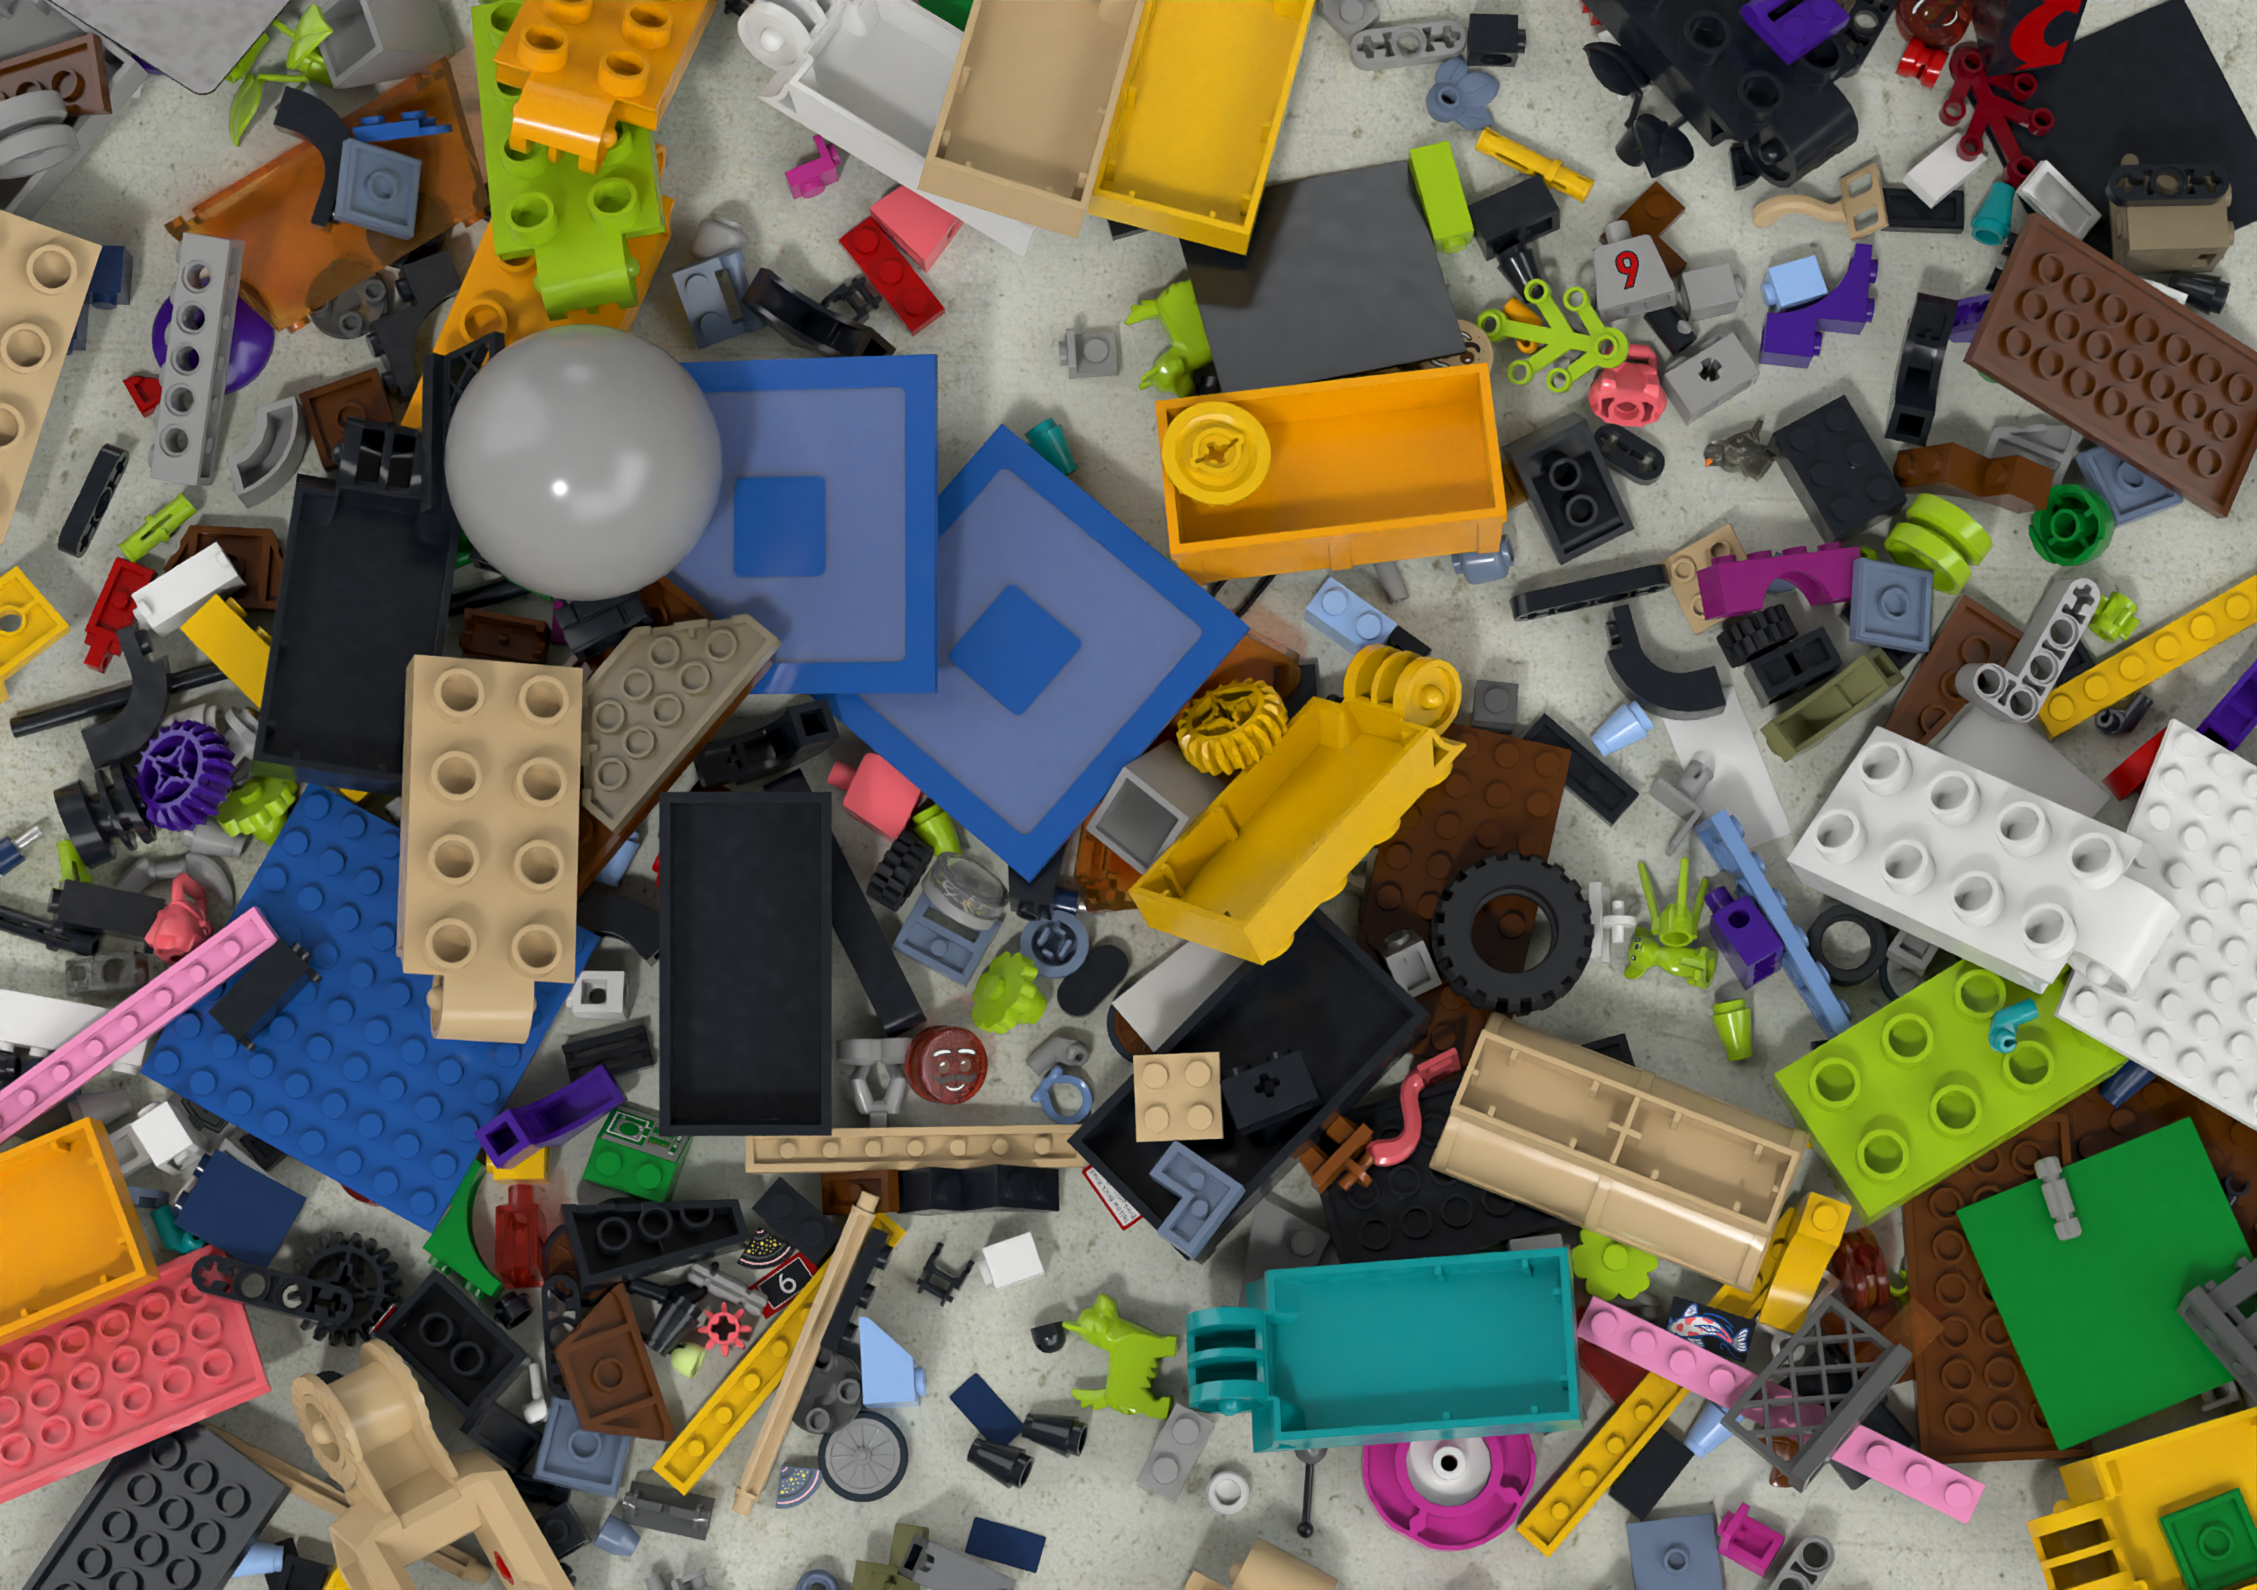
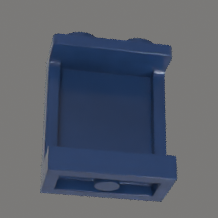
[171,1149,307,1268]

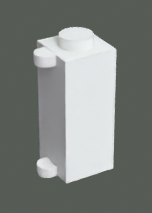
[131,541,246,638]

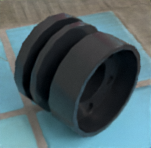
[53,761,157,869]

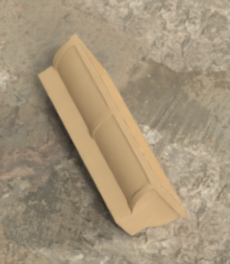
[1429,1011,1810,1294]

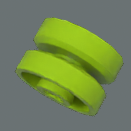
[1884,493,1993,595]

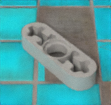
[1350,20,1467,71]

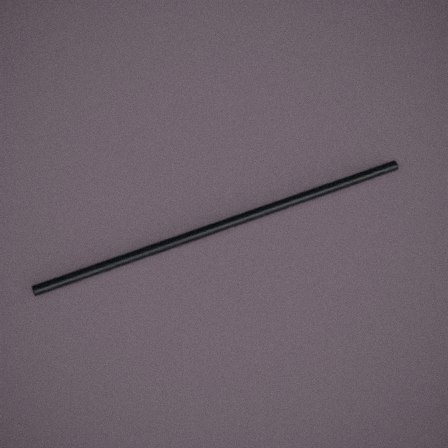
[10,579,533,738]

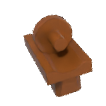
[1299,1115,1375,1195]

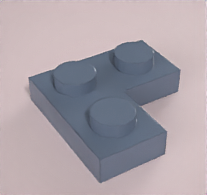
[1149,1140,1246,1260]

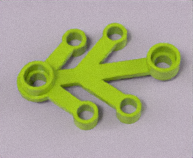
[1475,279,1629,393]

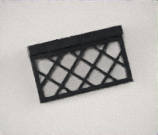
[420,331,505,522]

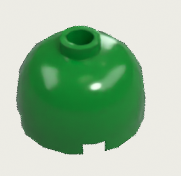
[2029,484,2115,566]

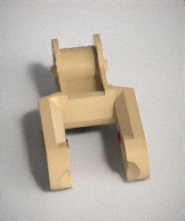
[290,1338,574,1590]

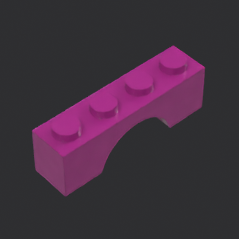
[1696,542,1861,621]

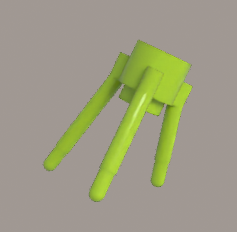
[1637,857,1709,947]

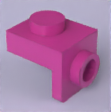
[785,134,841,200]
[1716,1502,1785,1578]

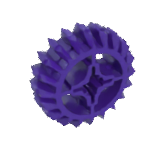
[133,719,237,833]

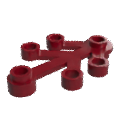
[1938,47,2055,191]

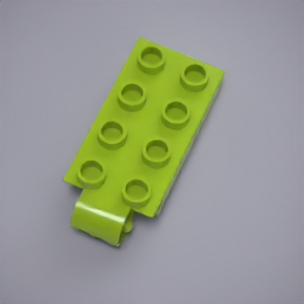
[471,0,666,321]
[1772,959,2130,1227]

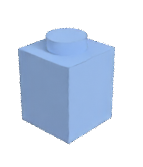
[1760,255,1828,313]

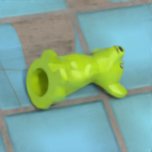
[1624,926,1718,989]

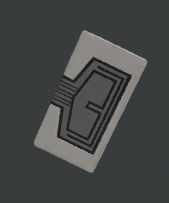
[167,1092,239,1146]

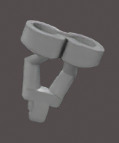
[836,1038,918,1128]

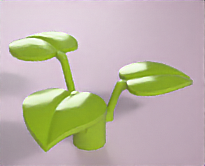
[229,4,333,147]

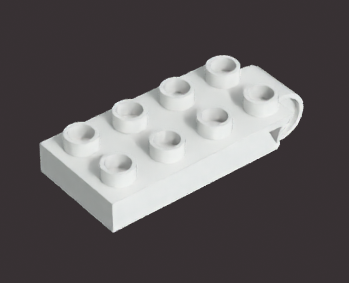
[737,0,1045,258]
[1787,726,2182,998]

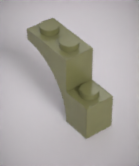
[1760,646,1905,763]

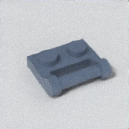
[670,248,767,349]
[892,891,1002,988]

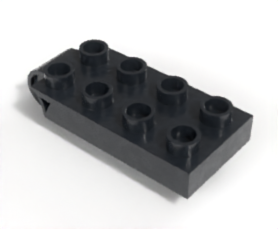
[1581,0,1861,188]
[250,415,461,798]

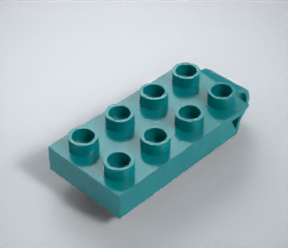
[1186,1247,1584,1453]

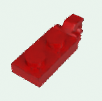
[84,556,158,674]

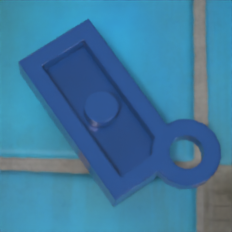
[353,110,453,143]

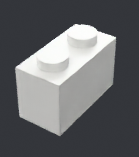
[130,1101,210,1177]

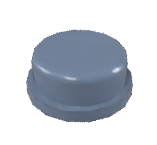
[1020,910,1089,979]

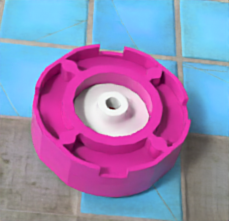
[1361,1434,1536,1552]

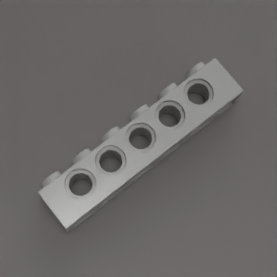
[148,232,245,486]

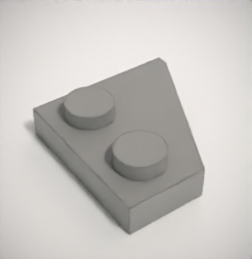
[1982,424,2081,488]

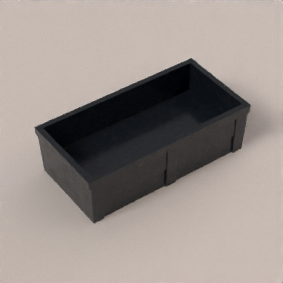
[659,792,832,1136]
[1067,907,1430,1265]

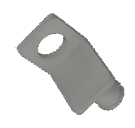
[1649,760,1714,857]

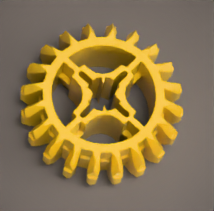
[1176,678,1289,776]

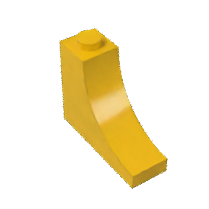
[1757,1191,1852,1335]

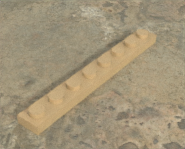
[745,1124,1085,1174]

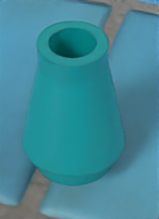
[1970,182,2015,246]
[1024,417,1079,477]

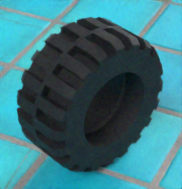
[1430,851,1594,1017]

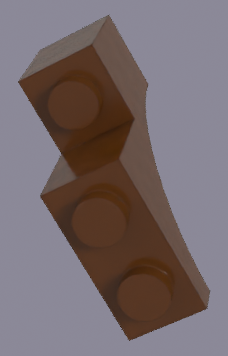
[1893,442,2054,514]

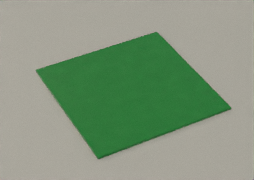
[1955,1117,2257,1451]

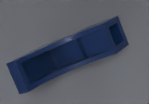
[66,245,133,355]

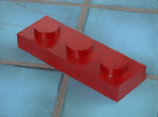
[838,216,945,336]

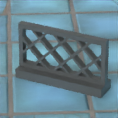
[1720,1294,1913,1494]

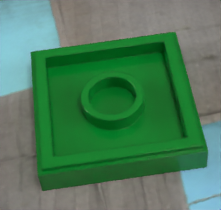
[2156,1487,2257,1590]

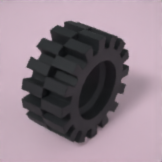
[1716,604,1799,668]
[866,830,935,912]

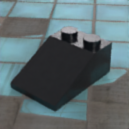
[1501,411,1635,565]

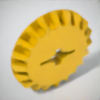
[1161,401,1271,507]

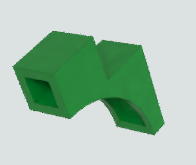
[422,1159,507,1300]

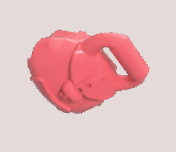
[1587,343,1667,427]
[144,872,214,966]

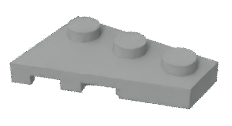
[1238,1199,1331,1307]

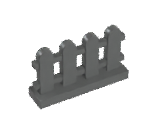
[2176,1256,2257,1404]

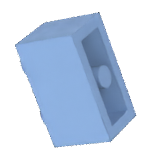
[1304,576,1397,656]

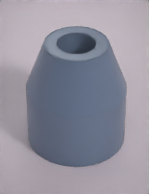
[593,1514,641,1557]

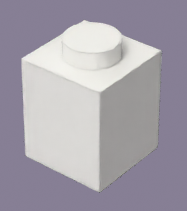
[977,1232,1045,1292]

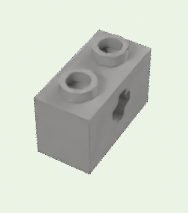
[1661,332,1760,426]

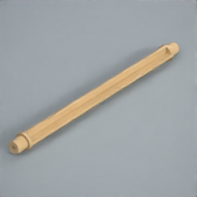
[732,1190,880,1516]
[204,1422,492,1586]

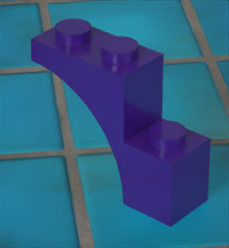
[1759,243,1878,369]
[2195,659,2257,752]
[474,1064,628,1170]

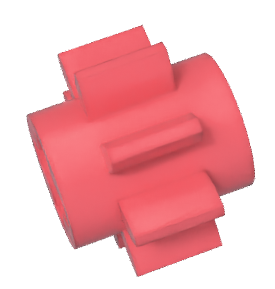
[698,1302,753,1357]

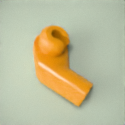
[1502,296,1543,355]

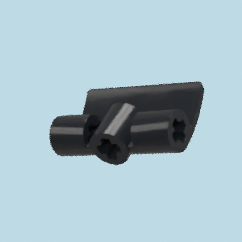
[1778,1343,1916,1490]

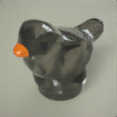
[1703,418,1776,482]

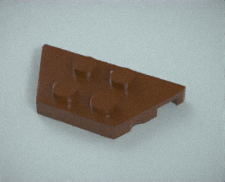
[163,525,284,613]
[553,1283,677,1442]

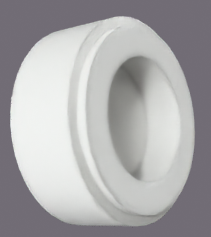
[1206,1471,1249,1515]

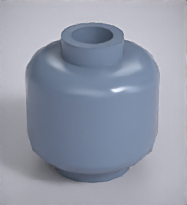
[1451,534,1515,585]

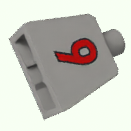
[1593,220,1677,324]

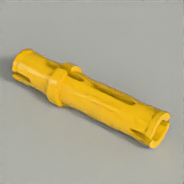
[1475,126,1595,204]

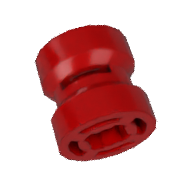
[1895,37,1949,90]

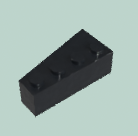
[559,1199,750,1294]

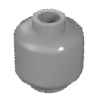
[690,214,749,277]

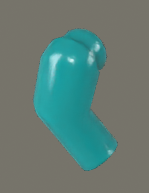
[1987,998,2039,1054]
[150,1205,206,1254]

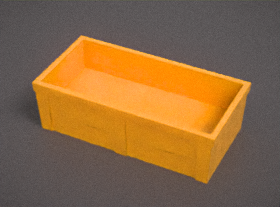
[1155,362,1508,586]

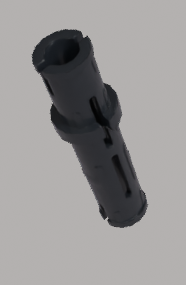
[0,905,101,960]

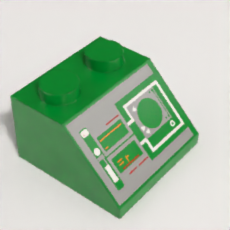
[582,1105,693,1203]

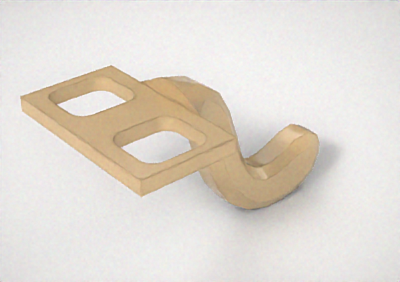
[1751,163,1889,242]

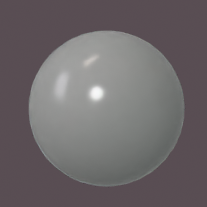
[444,324,723,601]

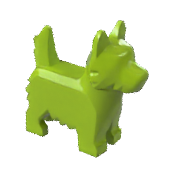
[1124,279,1213,398]
[1062,1292,1180,1420]

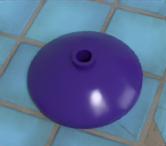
[152,277,275,395]

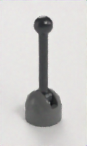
[1295,1448,1328,1538]

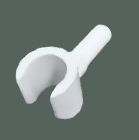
[522,1363,550,1427]

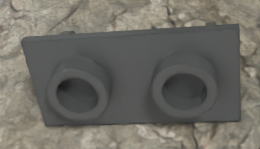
[623,1480,715,1541]

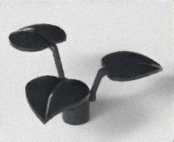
[1582,42,1731,178]

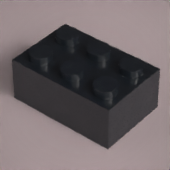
[1767,394,1908,544]
[375,1269,534,1418]

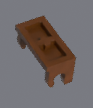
[459,607,551,665]

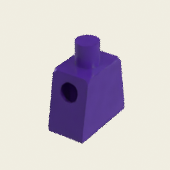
[1704,886,1784,991]

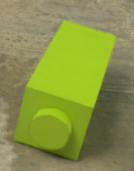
[1407,140,1474,254]

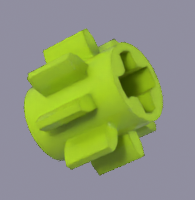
[2088,591,2140,643]

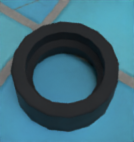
[1806,904,1888,987]

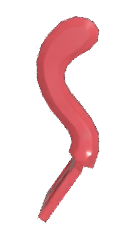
[1366,1047,1462,1167]

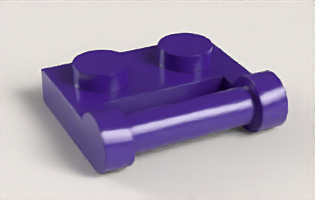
[1741,0,1850,66]

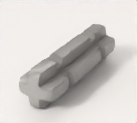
[2034,1156,2082,1240]
[687,1260,768,1316]

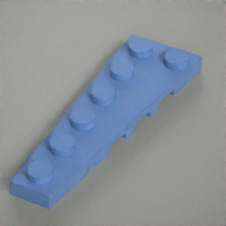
[1693,809,1852,1040]

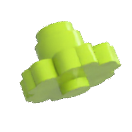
[216,776,298,846]
[970,951,1047,1035]
[1571,1228,1658,1302]

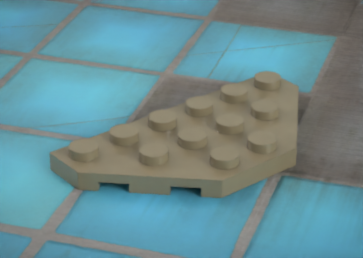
[581,614,782,835]

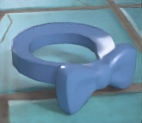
[1030,1065,1092,1125]

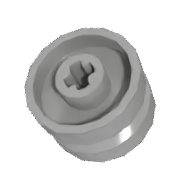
[0,90,80,179]

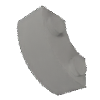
[226,396,307,508]

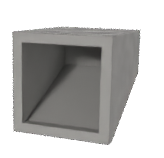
[318,0,455,89]
[1085,740,1227,875]

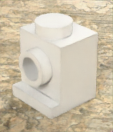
[566,971,630,1020]

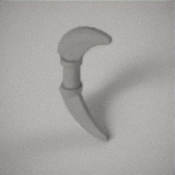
[117,851,233,909]

